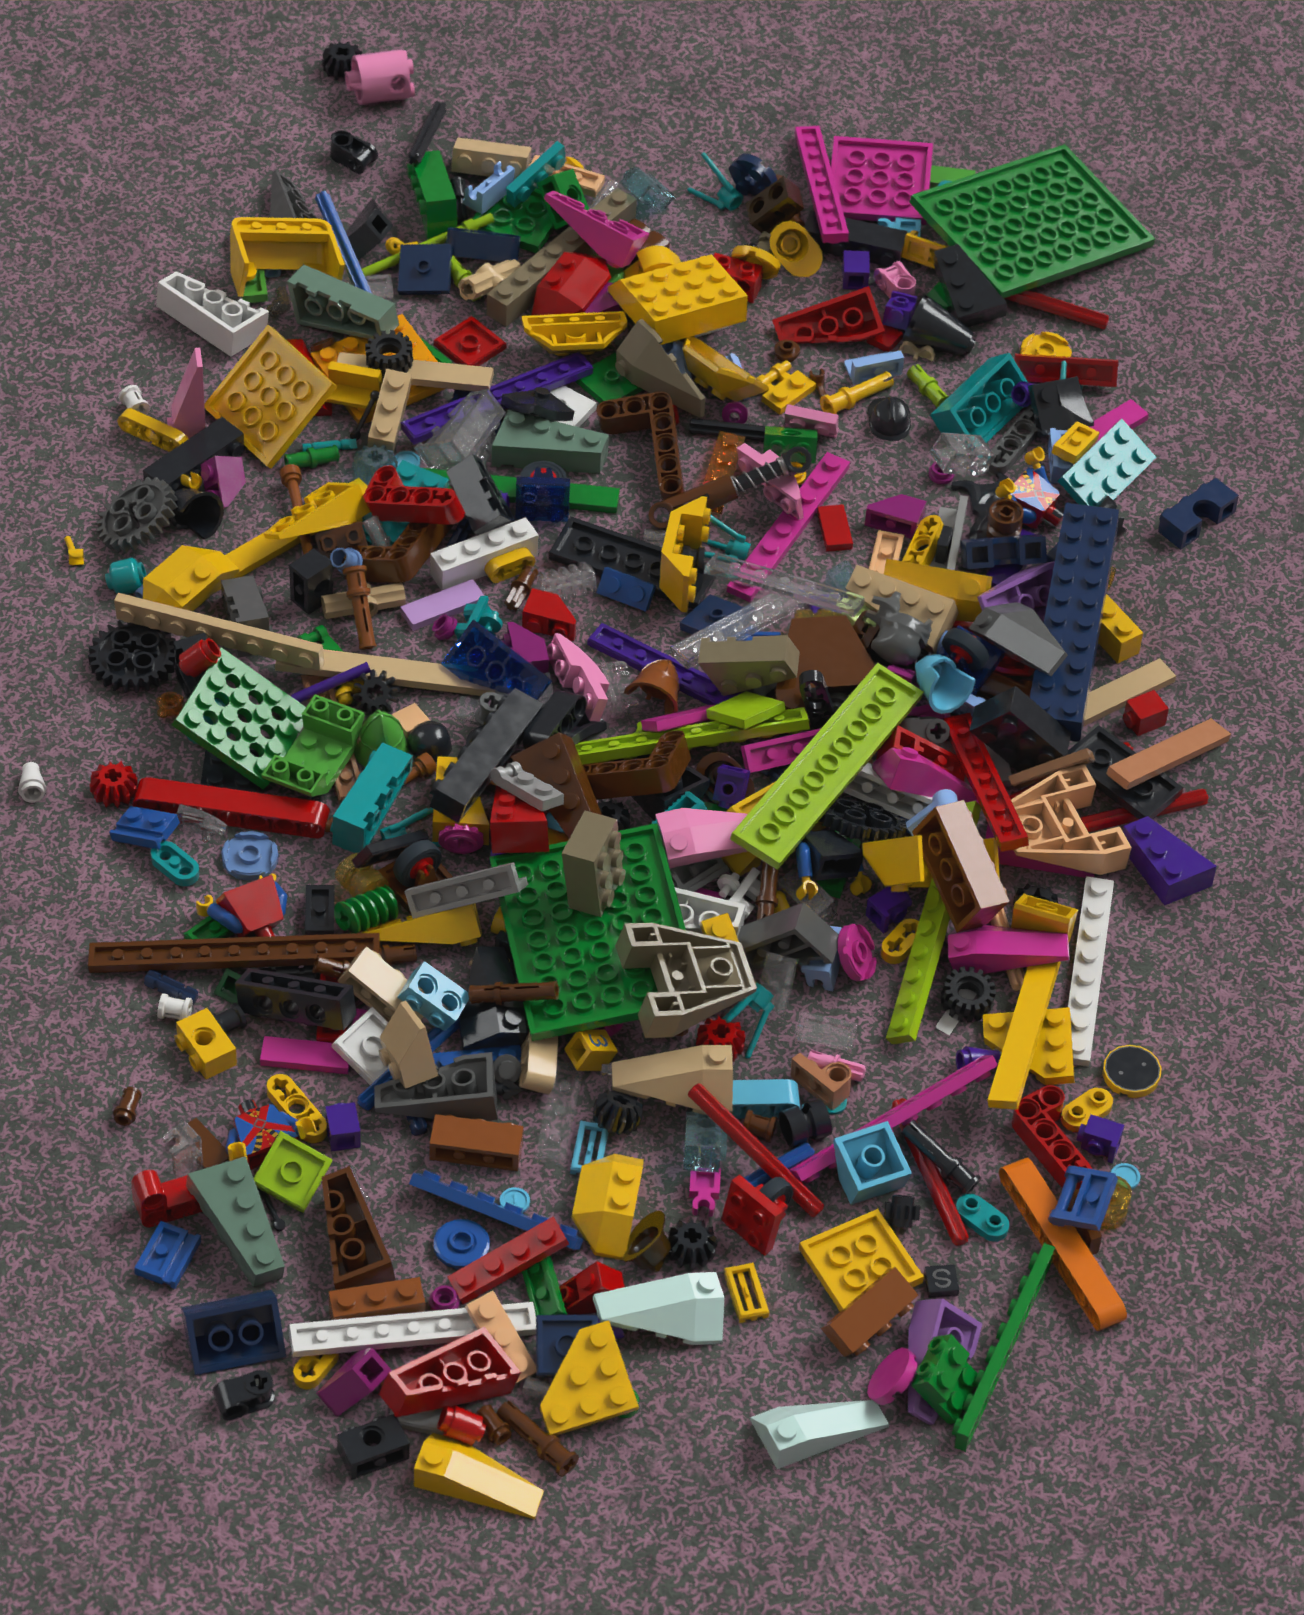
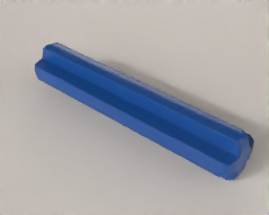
[744,1143,815,1187]

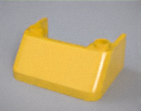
[230,217,345,297]
[862,835,1000,892]

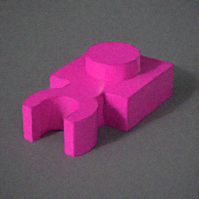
[689,1166,721,1217]

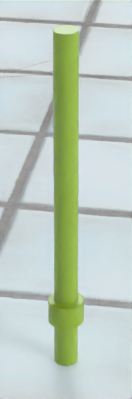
[362,213,494,278]

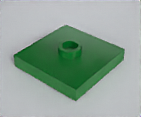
[575,352,644,403]

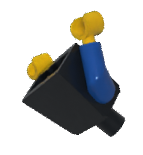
[795,830,872,900]

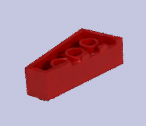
[490,785,549,853]
[379,1327,521,1417]

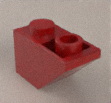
[522,588,576,641]
[559,1261,625,1315]

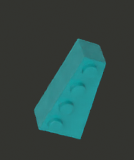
[330,742,413,854]

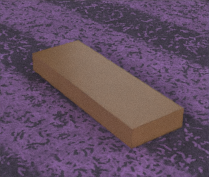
[1008,748,1095,789]

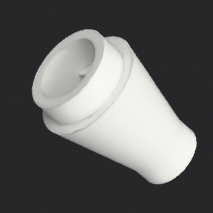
[18,762,47,803]

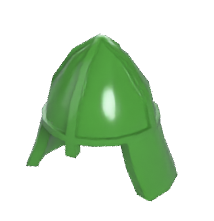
[354,710,410,767]

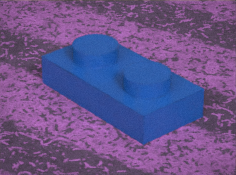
[596,567,657,611]

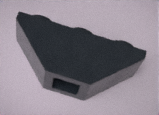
[346,199,393,261]

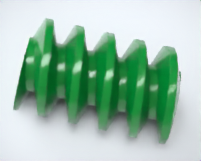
[334,885,399,934]

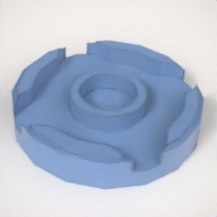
[221,831,279,881]

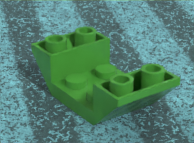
[262,694,365,797]

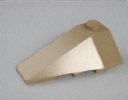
[612,1045,733,1114]

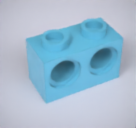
[397,961,469,1031]

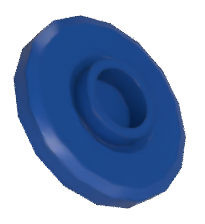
[434,1219,490,1269]

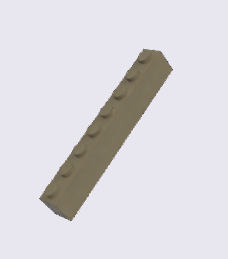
[487,187,637,327]

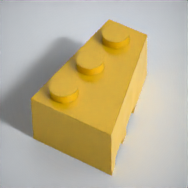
[432,756,489,845]

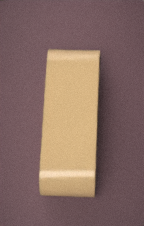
[519,1022,558,1095]

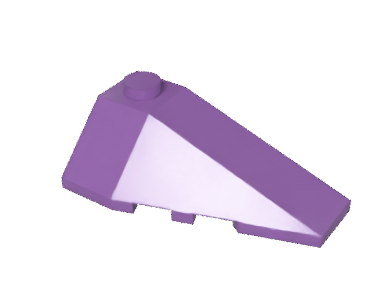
[977,561,1055,622]
[908,1298,982,1425]

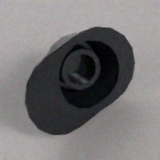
[868,396,911,441]

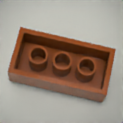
[912,800,1010,933]

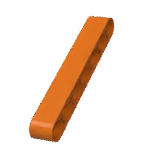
[999,1157,1127,1331]

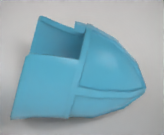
[915,654,975,714]

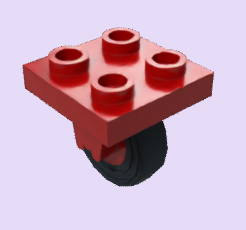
[721,1175,794,1256]

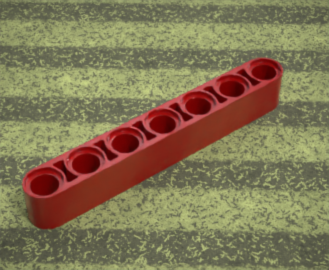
[133,777,330,839]

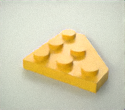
[983,1007,1075,1085]
[540,1320,639,1436]

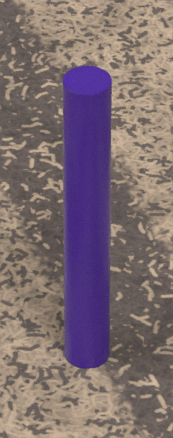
[291,662,370,703]

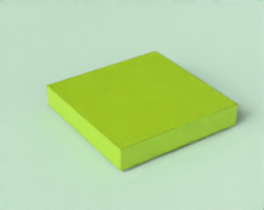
[706,691,785,730]
[254,1131,333,1213]

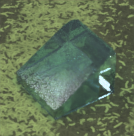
[825,560,854,596]

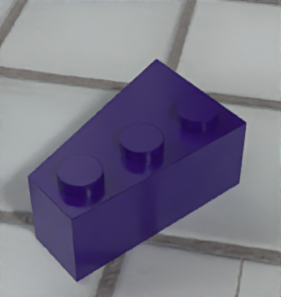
[1123,816,1217,906]

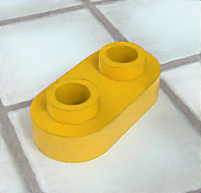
[1061,1088,1113,1132]

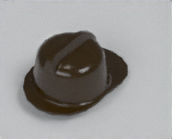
[623,1211,671,1273]

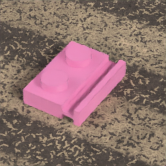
[785,404,839,438]

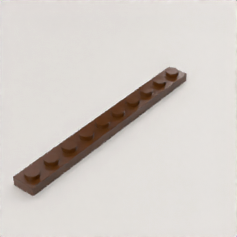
[88,933,380,973]

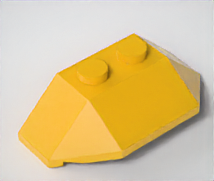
[522,311,627,356]
[682,336,769,401]
[143,545,239,612]
[571,1154,644,1260]

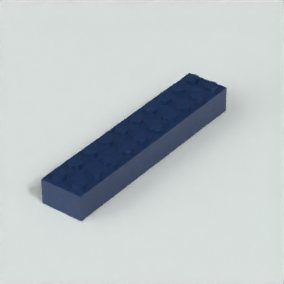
[1030,503,1119,742]

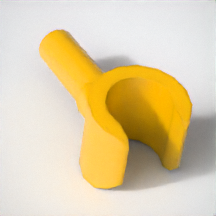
[180,472,202,491]
[64,536,84,565]

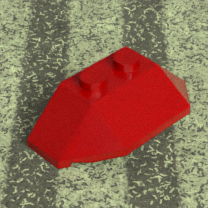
[532,252,611,315]

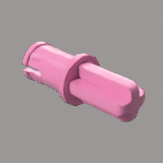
[808,1049,866,1082]

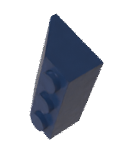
[181,1290,287,1375]

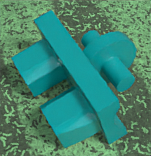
[454,596,503,650]

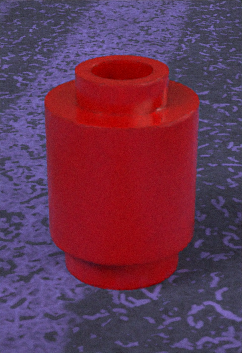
[179,638,221,677]
[437,1405,486,1446]

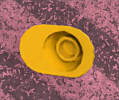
[769,221,823,277]

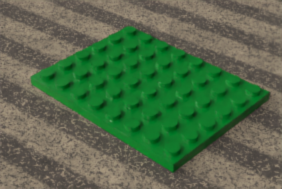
[909,144,1155,299]
[489,823,686,1041]

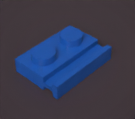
[109,806,180,849]
[134,1221,201,1289]

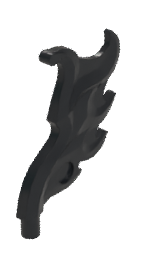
[951,472,1008,539]

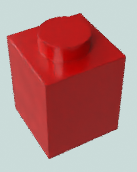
[1123,690,1169,736]

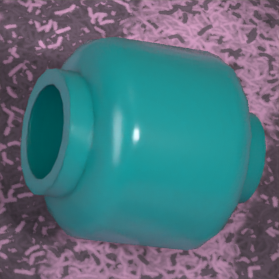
[105,558,147,595]

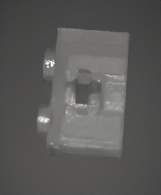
[929,433,996,476]

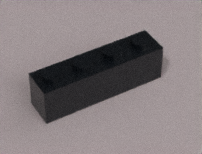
[804,210,908,267]
[143,417,244,492]

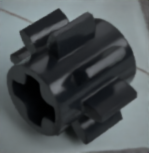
[884,1195,921,1228]

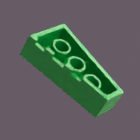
[406,150,457,240]

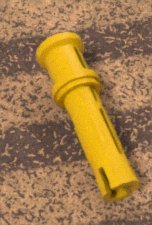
[820,371,894,414]

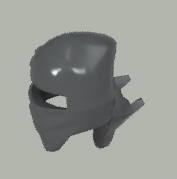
[865,591,933,667]

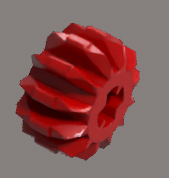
[89,760,138,808]
[696,1014,746,1062]

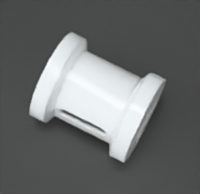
[118,385,150,415]
[157,993,193,1020]

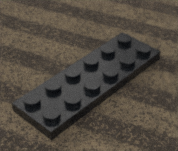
[549,516,719,609]

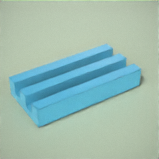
[570,1121,609,1175]

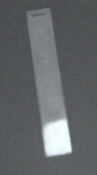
[704,553,865,617]
[669,584,807,669]

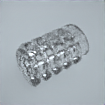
[537,562,597,602]

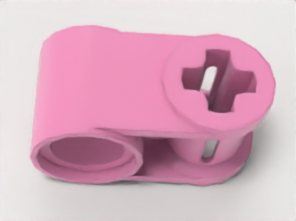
[874,261,916,298]

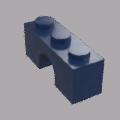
[1158,478,1239,550]
[960,534,1047,569]

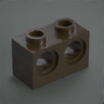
[745,176,804,234]

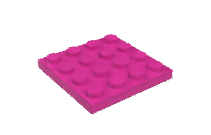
[831,136,933,225]

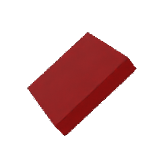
[434,316,507,366]

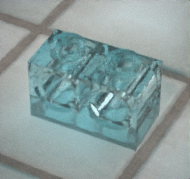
[683,1111,727,1172]

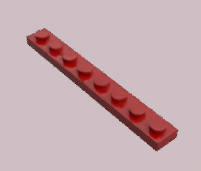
[943,712,1029,852]

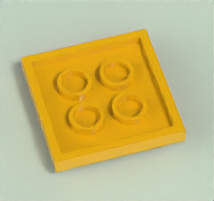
[799,1209,924,1311]

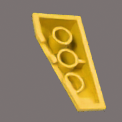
[264,482,370,539]
[884,558,992,622]
[361,903,482,946]
[414,1433,544,1519]

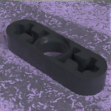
[799,670,835,729]

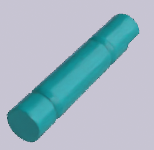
[302,439,357,452]

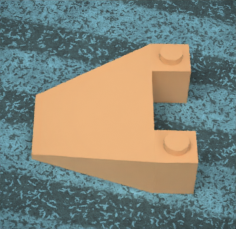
[1011,764,1132,875]

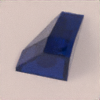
[441,619,552,701]

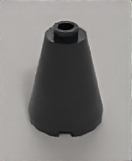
[902,295,976,356]

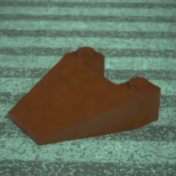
[773,615,875,710]

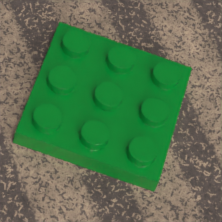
[472,188,555,253]

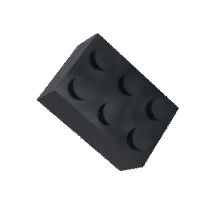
[970,686,1071,772]

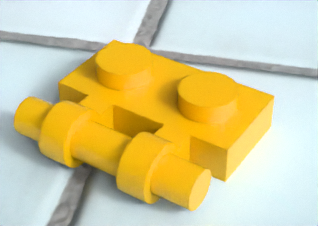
[757,360,816,415]

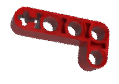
[363,465,465,525]
[1012,1085,1093,1190]
[131,1170,203,1228]

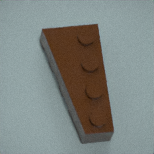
[511,732,602,838]
[321,1166,396,1290]

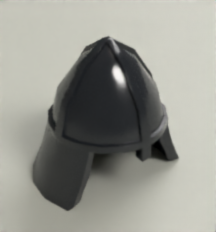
[168,488,224,539]

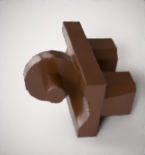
[314,521,368,558]

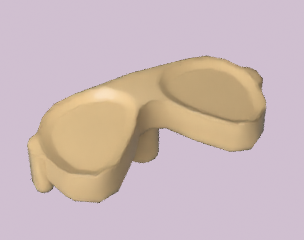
[899,341,935,361]

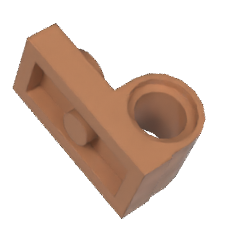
[791,1053,852,1110]

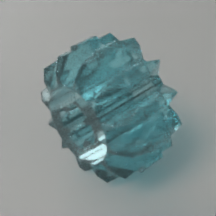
[352,443,398,485]

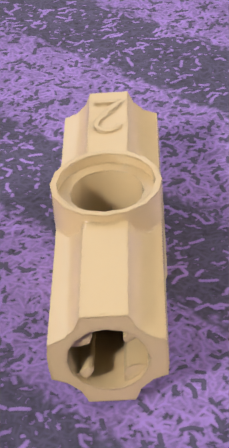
[458,259,521,300]
[321,583,406,619]

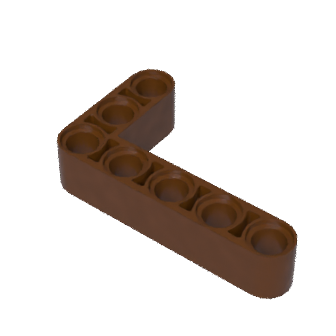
[596,392,685,509]
[342,523,454,583]
[583,730,691,800]

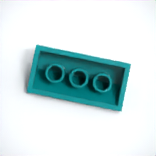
[930,353,1027,453]

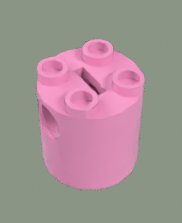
[345,49,415,105]

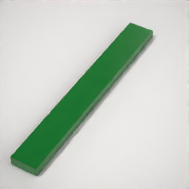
[424,468,620,514]

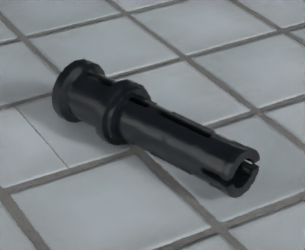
[901,1119,982,1196]

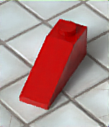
[876,725,965,781]

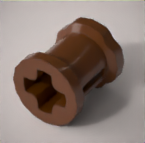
[743,1110,777,1143]

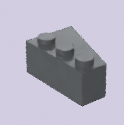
[221,575,273,658]

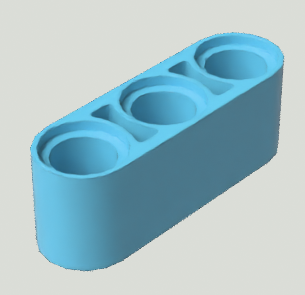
[732,1079,800,1119]

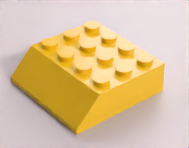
[608,254,748,345]

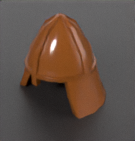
[623,660,680,715]

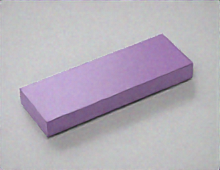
[400,579,484,631]

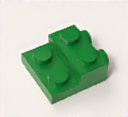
[911,1334,978,1424]

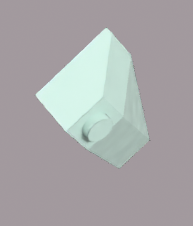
[592,1272,724,1345]
[750,1400,889,1469]

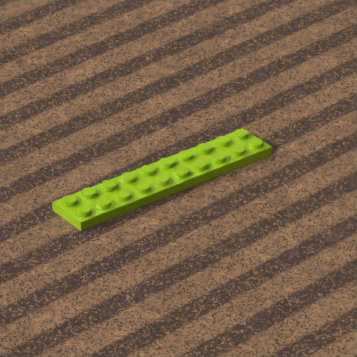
[730,663,924,870]

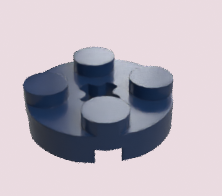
[729,154,777,196]

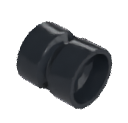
[779,1099,832,1148]

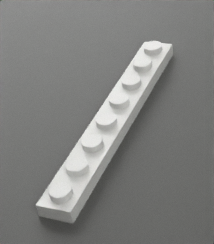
[1068,876,1114,1067]
[289,1302,536,1357]

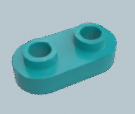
[151,841,199,886]
[956,1194,1009,1242]

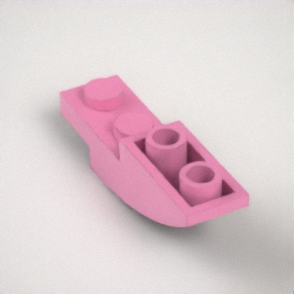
[737,443,804,520]
[547,633,610,722]

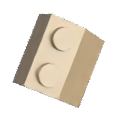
[379,1000,438,1089]

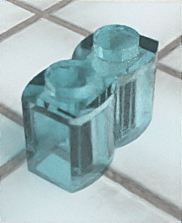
[620,167,674,212]

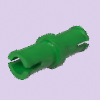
[284,445,340,469]

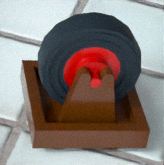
[378,840,453,914]

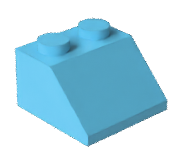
[833,1121,912,1205]

